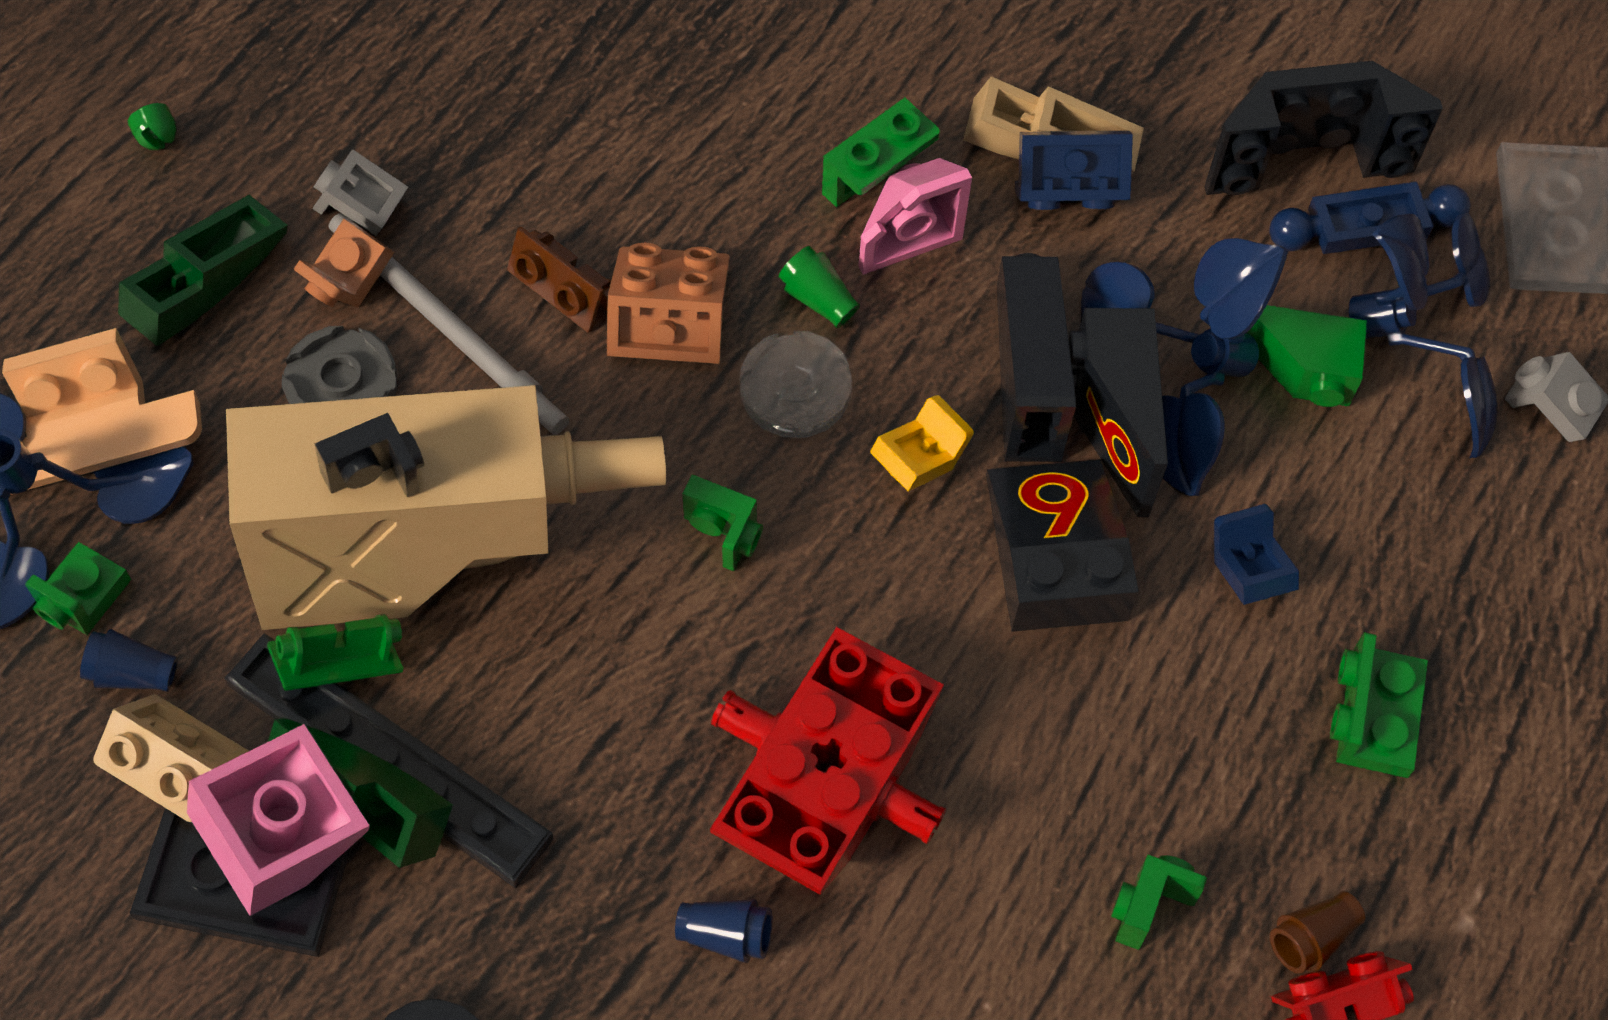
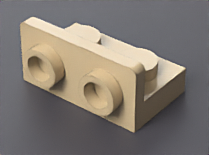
[93,694,249,822]

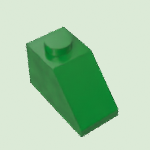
[1247,305,1367,407]

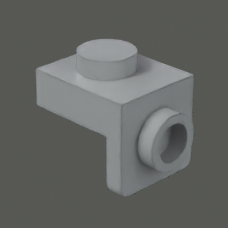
[1505,352,1608,442]

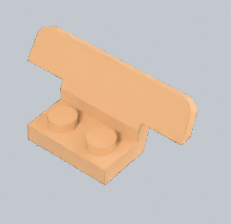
[2,328,202,495]

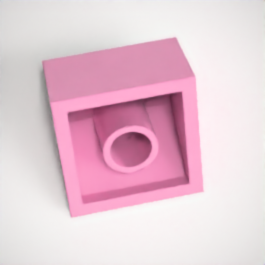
[187,724,369,916]

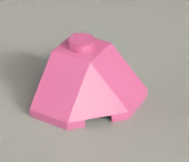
[859,158,972,275]

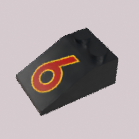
[1069,308,1168,517]
[986,459,1139,632]

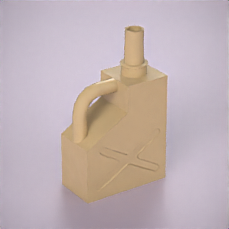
[226,385,666,630]

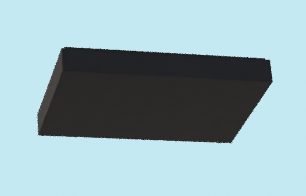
[130,808,351,957]

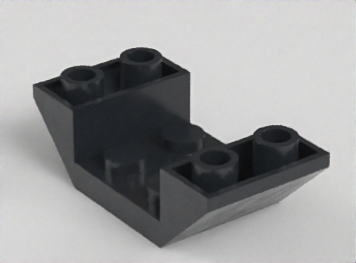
[1204,61,1443,195]

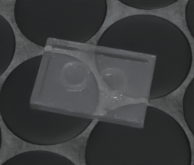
[1496,142,1608,294]

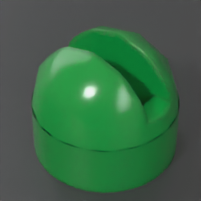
[127,103,177,150]

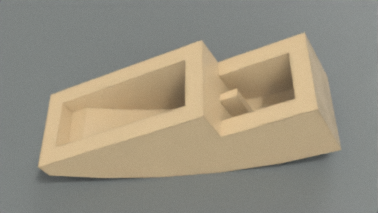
[963,76,1144,174]

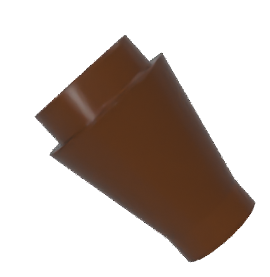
[1270,891,1365,974]

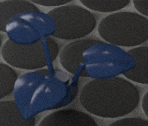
[1349,213,1498,459]
[1081,238,1288,496]
[0,393,193,629]

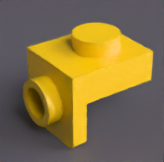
[870,395,974,492]

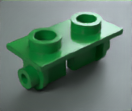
[267,614,404,691]

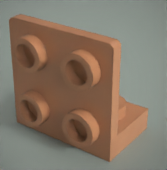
[607,243,730,364]

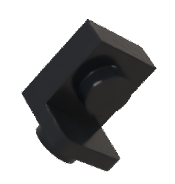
[314,413,424,497]

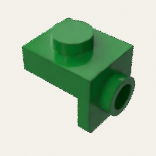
[1111,854,1207,950]

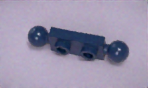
[1269,181,1471,254]

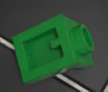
[682,474,763,571]
[25,542,132,635]

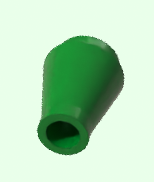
[778,246,861,328]

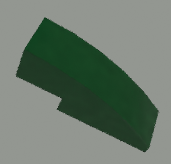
[118,195,288,346]
[268,718,453,868]

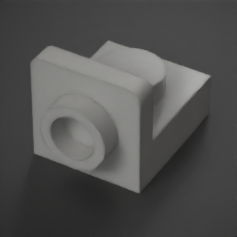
[312,149,408,236]

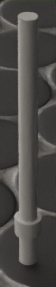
[329,213,569,435]

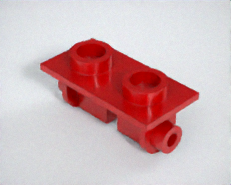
[1271,951,1414,1020]

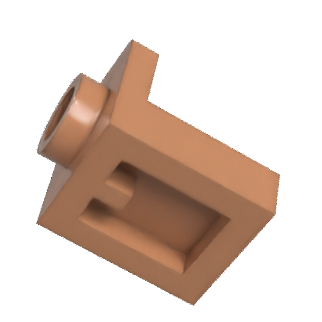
[294,218,395,308]

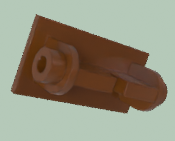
[507,226,611,333]

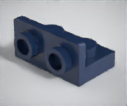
[1015,131,1133,210]

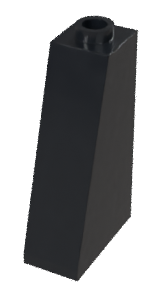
[997,253,1076,462]

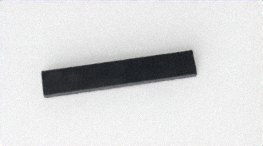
[224,633,554,888]

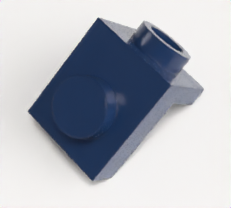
[1214,504,1299,605]

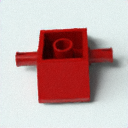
[710,627,946,895]

